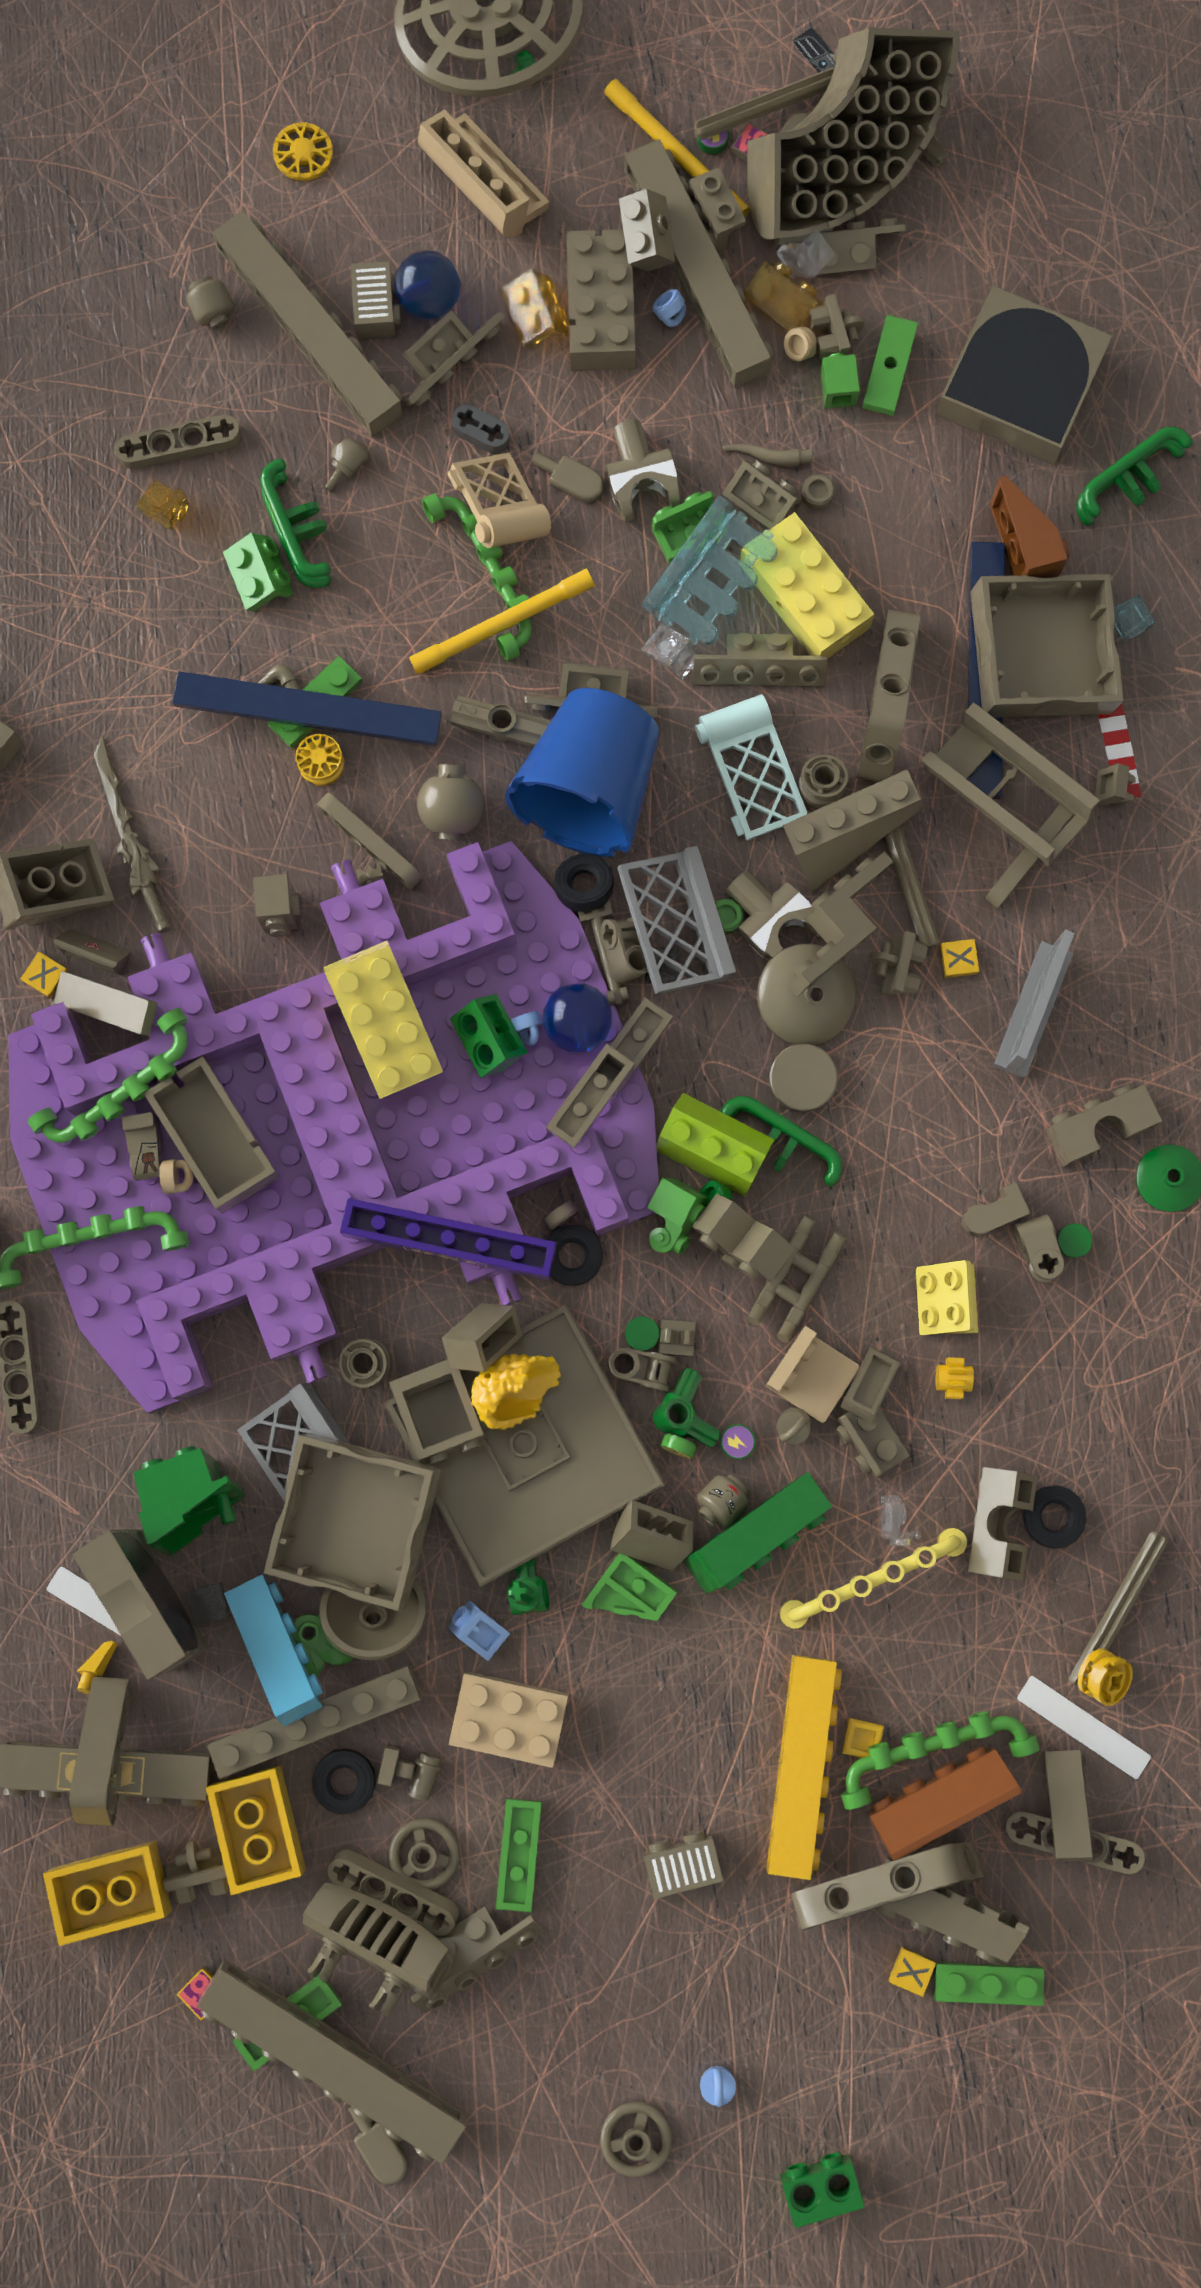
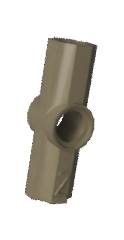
[450,695,551,748]

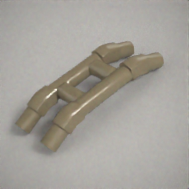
[747,1214,847,1343]

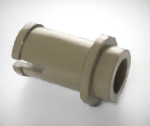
[407,1752,442,1801]

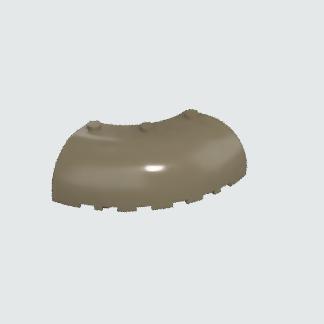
[747,28,960,239]

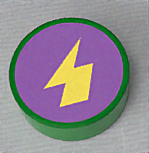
[697,130,729,155]
[720,1424,755,1460]

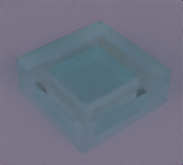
[1114,595,1155,642]

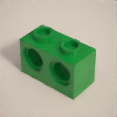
[450,993,528,1078]
[780,2152,865,2229]

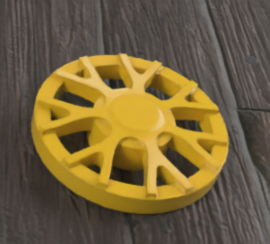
[273,122,333,181]

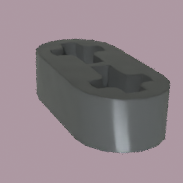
[452,405,510,454]

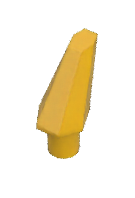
[77,1641,118,1694]

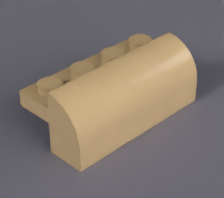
[418,109,550,238]

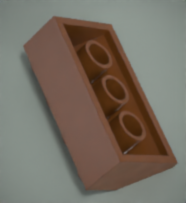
[866,1745,1022,1861]

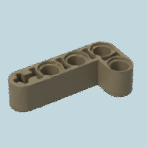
[69,1677,132,1826]

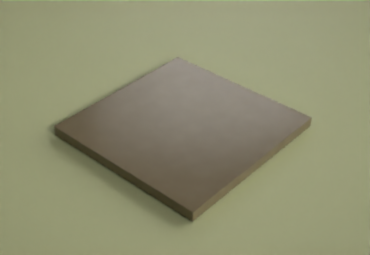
[384,1304,665,1588]

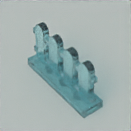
[641,495,778,645]

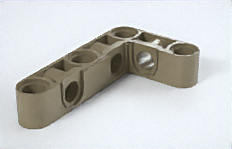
[856,609,921,782]
[791,1842,985,1930]

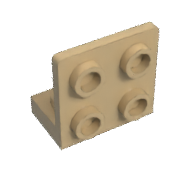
[765,1326,859,1423]

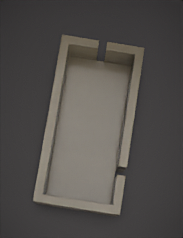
[566,229,636,371]
[144,1056,280,1214]

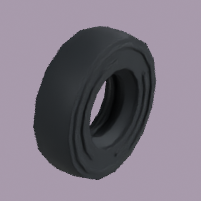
[554,853,614,912]
[546,1225,603,1286]
[1023,1485,1087,1549]
[312,1749,376,1815]

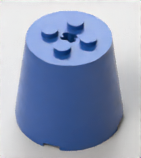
[505,688,660,857]

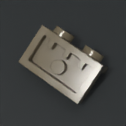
[689,168,746,253]
[722,459,802,529]
[836,1408,910,1478]

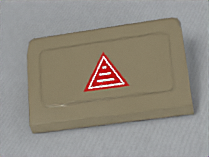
[53,929,130,975]

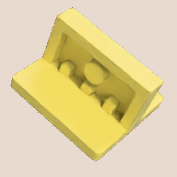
[916,1260,978,1335]

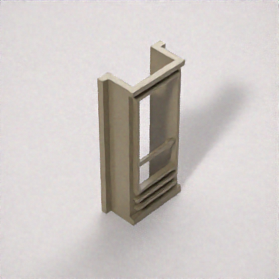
[921,703,1100,867]

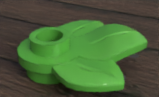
[292,1614,353,1676]

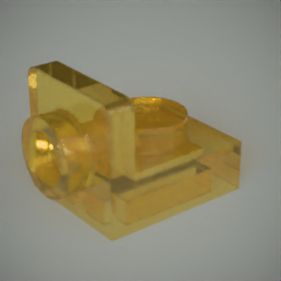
[136,479,189,530]

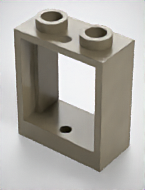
[389,1359,487,1466]

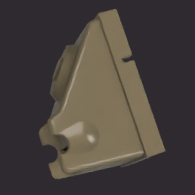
[0,838,114,930]

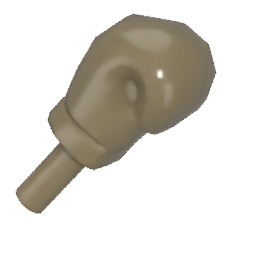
[324,437,369,491]

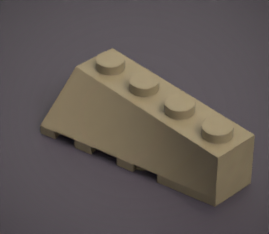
[783,769,923,893]
[876,1857,1030,1964]

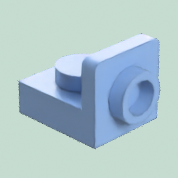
[448,1600,510,1661]

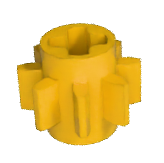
[935,1357,974,1399]

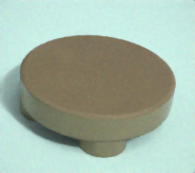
[769,1044,838,1112]

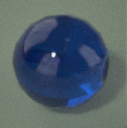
[394,249,461,321]
[543,983,612,1053]

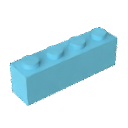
[224,1574,324,1727]

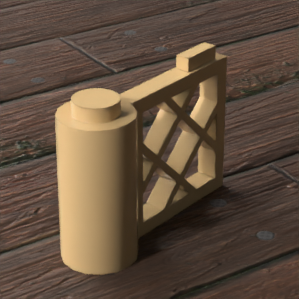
[448,453,551,548]

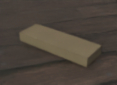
[1044,1750,1093,1862]

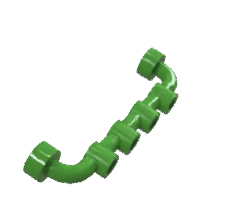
[421,494,532,662]
[27,1008,188,1143]
[0,1206,190,1290]
[841,1711,1040,1809]

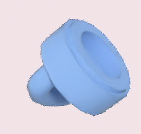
[652,289,686,327]
[511,1011,544,1046]
[700,2066,736,2107]

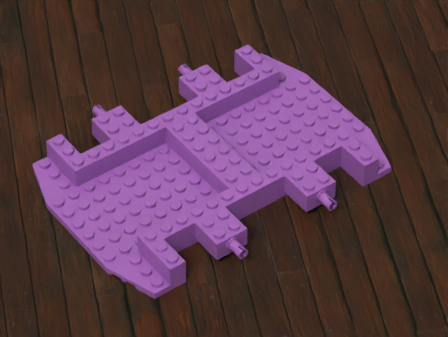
[8,841,659,1414]

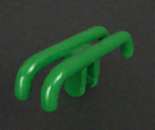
[1076,426,1193,526]
[260,459,331,589]
[720,1096,843,1187]

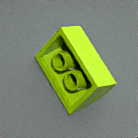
[656,1093,774,1197]

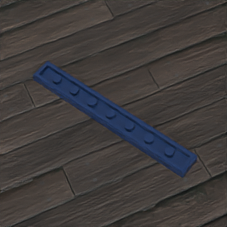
[967,542,1005,799]
[172,671,442,746]

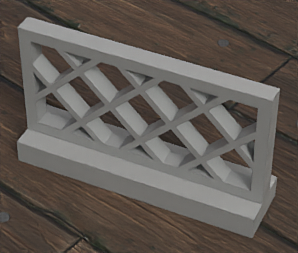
[617,846,736,995]
[993,929,1075,1078]
[237,1382,350,1502]

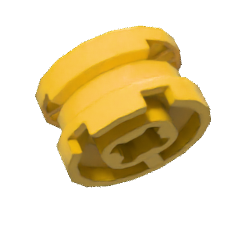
[295,734,345,786]
[1078,1648,1133,1706]

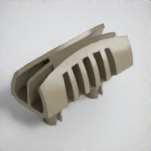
[302,1882,454,2019]

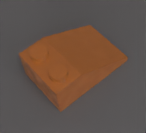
[989,476,1069,578]

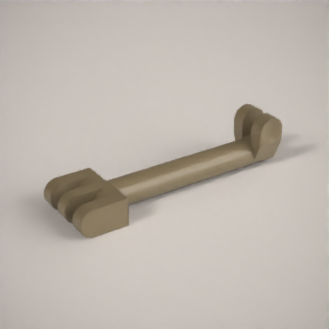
[577,900,629,1007]

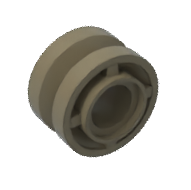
[798,754,848,808]
[339,1338,391,1388]

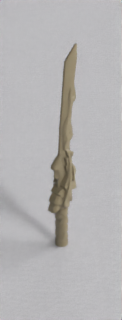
[94,737,171,933]

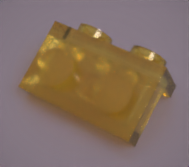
[743,260,822,331]
[501,268,569,349]

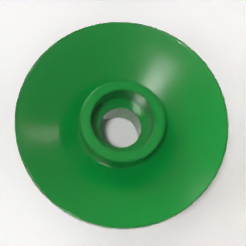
[1136,1144,1201,1212]

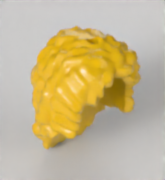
[471,1353,561,1430]

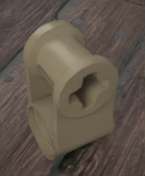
[600,917,648,985]
[1013,1214,1064,1284]
[608,1348,676,1392]

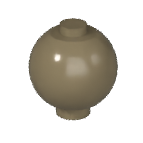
[417,764,484,840]

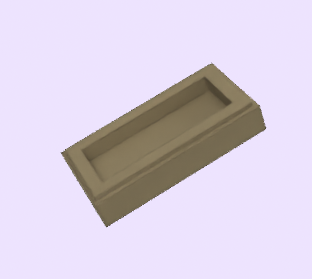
[840,1347,901,1423]

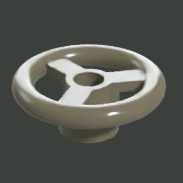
[389,1818,459,1890]
[600,2102,672,2177]

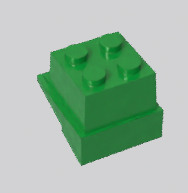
[133,1446,246,1557]

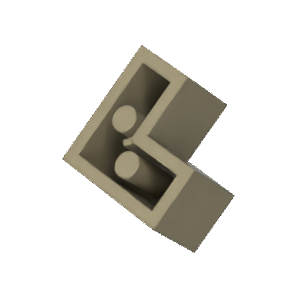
[692,1194,795,1282]

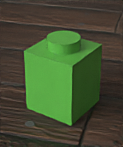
[820,353,860,409]

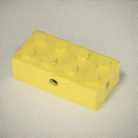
[740,512,874,659]
[324,941,443,1099]

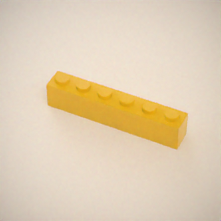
[766,1654,842,1880]

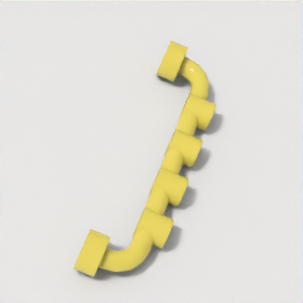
[780,1528,967,1629]

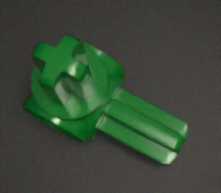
[653,1368,720,1448]
[507,1559,550,1616]

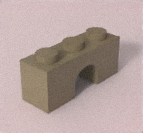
[1046,1083,1162,1167]
[968,1467,1038,1581]

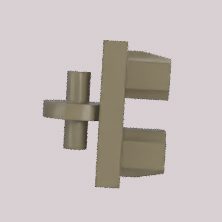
[807,294,864,359]
[869,931,928,996]
[163,1840,229,1904]

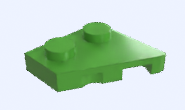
[582,1553,678,1621]

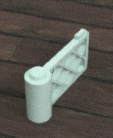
[695,694,808,841]

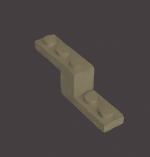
[789,852,894,997]
[546,997,673,1149]

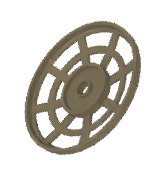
[394,0,584,97]

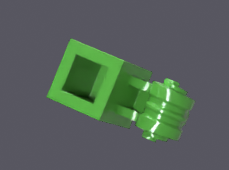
[647,1178,709,1255]

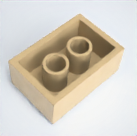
[448,1671,569,1768]

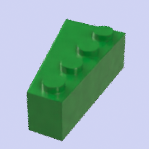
[683,1472,832,1594]

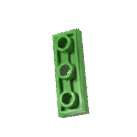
[862,315,918,416]

